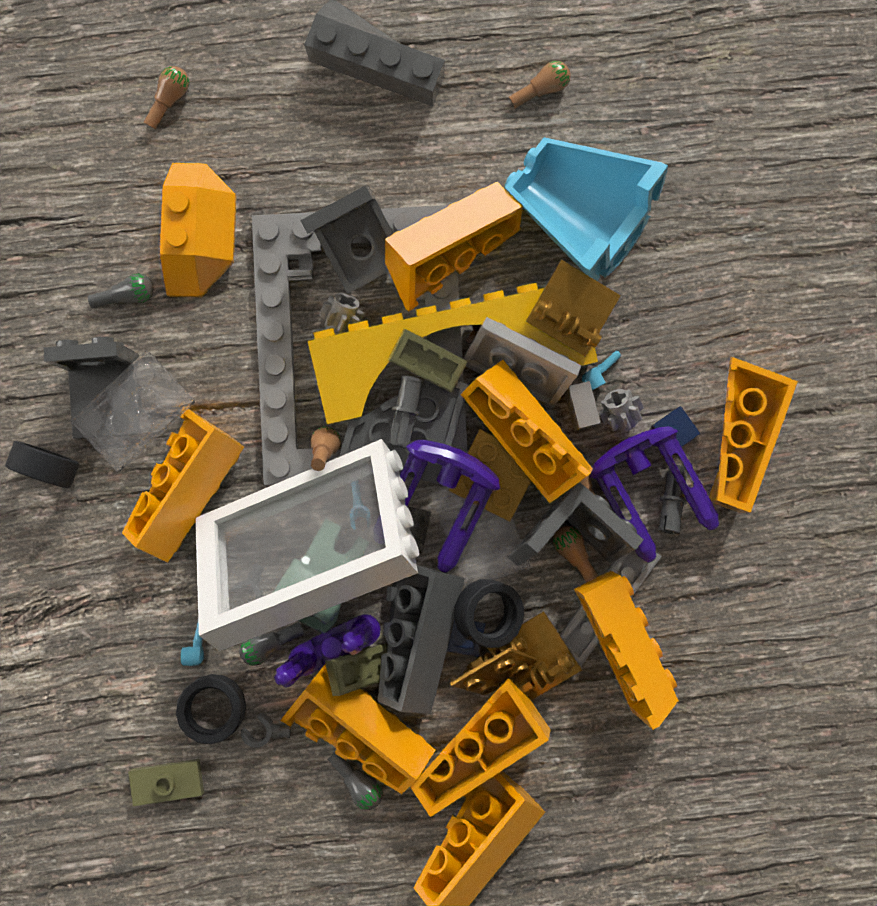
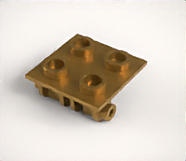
[525,260,621,357]
[448,429,531,522]
[488,611,582,700]
[450,637,538,695]

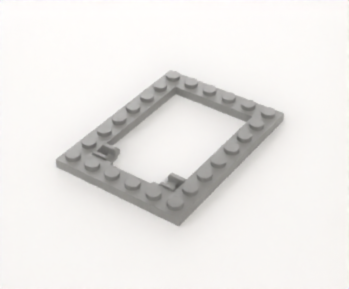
[252,205,468,486]

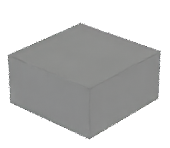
[564,381,600,432]

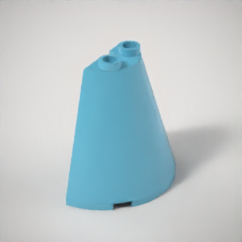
[504,137,668,281]

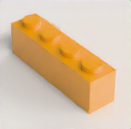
[385,182,523,312]
[709,357,798,513]
[461,360,593,503]
[122,406,245,563]
[574,570,679,730]
[280,663,436,794]
[410,678,550,817]
[414,771,545,906]

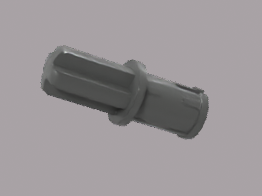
[389,376,423,448]
[658,465,687,534]

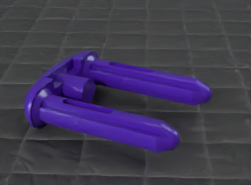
[589,426,719,563]
[374,440,500,573]
[274,614,381,688]

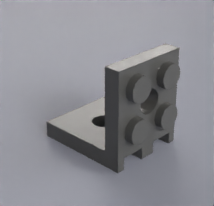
[300,185,393,294]
[43,337,144,440]
[508,482,644,566]

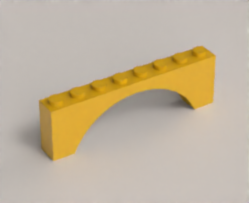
[307,282,598,424]

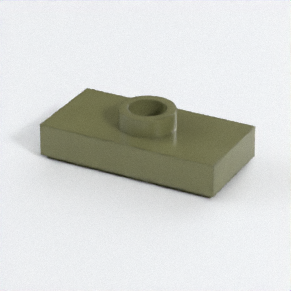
[388,329,468,393]
[325,643,388,696]
[128,758,204,806]

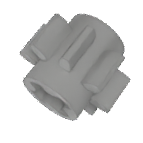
[319,293,365,334]
[599,389,644,431]

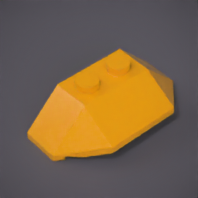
[160,163,237,298]

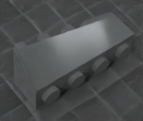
[304,0,445,106]
[378,565,465,714]

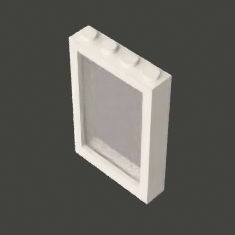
[196,439,419,651]

